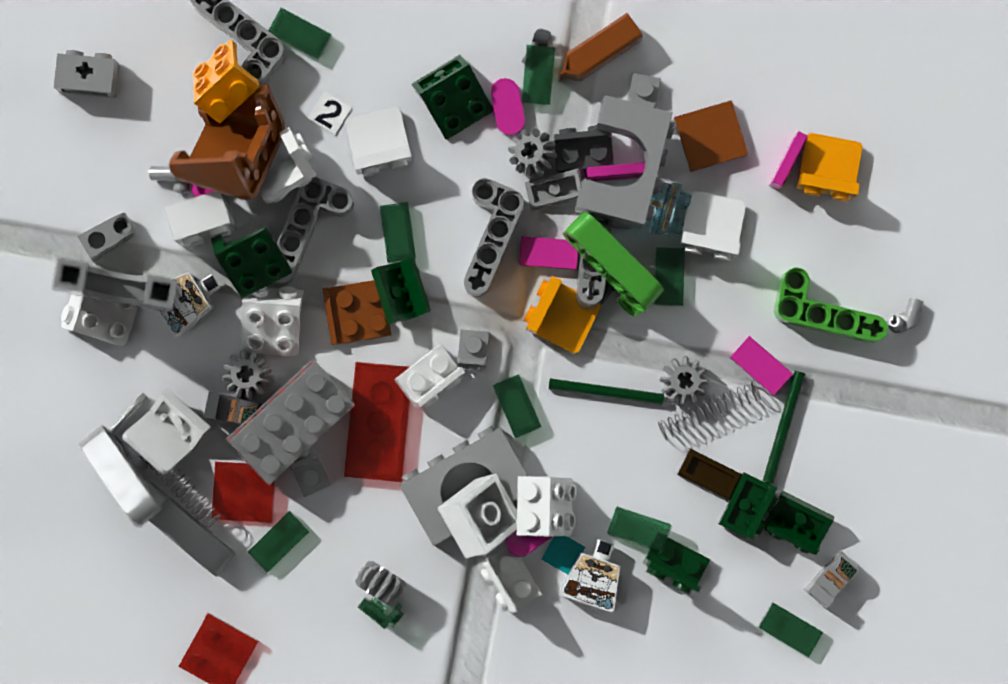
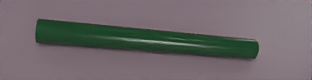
[762,371,805,484]
[548,378,664,405]

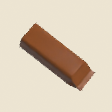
[558,13,643,81]

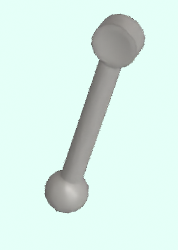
[108,393,147,433]

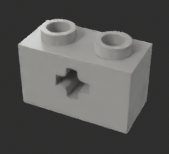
[54,50,120,98]

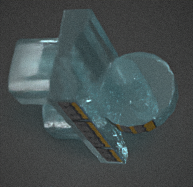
[649,182,692,235]

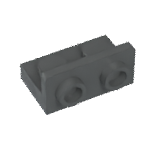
[553,125,614,173]

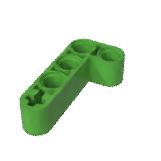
[563,212,664,316]
[774,267,888,343]

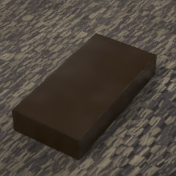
[677,448,742,500]

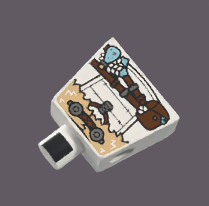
[158,272,221,339]
[559,540,620,613]

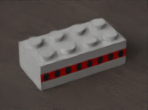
[225,361,355,485]

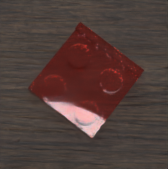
[211,461,275,523]
[178,613,259,684]

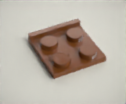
[674,100,748,172]
[322,280,392,346]

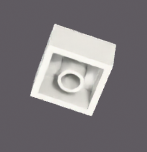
[164,191,237,249]
[438,474,517,558]

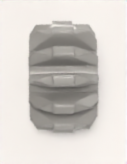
[508,128,557,178]
[222,350,272,399]
[659,356,709,406]
[355,561,406,606]

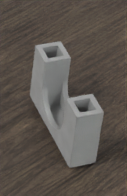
[574,95,675,229]
[52,257,178,312]
[399,426,528,546]

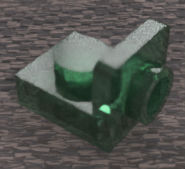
[358,597,404,629]

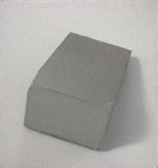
[525,168,586,210]

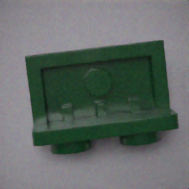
[371,257,431,325]
[718,472,779,540]
[765,490,834,555]

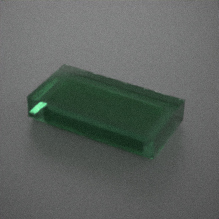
[268,8,332,61]
[522,45,555,105]
[380,202,416,263]
[654,247,685,306]
[492,374,542,438]
[607,506,672,553]
[248,511,310,573]
[758,602,823,657]

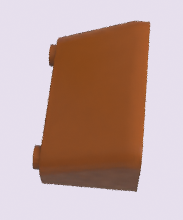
[169,84,285,200]

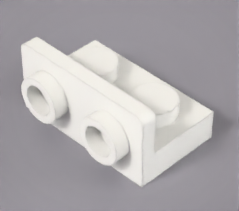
[394,344,465,408]

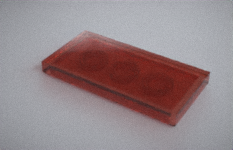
[344,362,410,482]

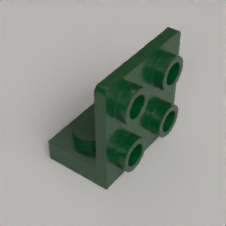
[411,55,494,139]
[211,227,292,299]
[643,532,710,595]

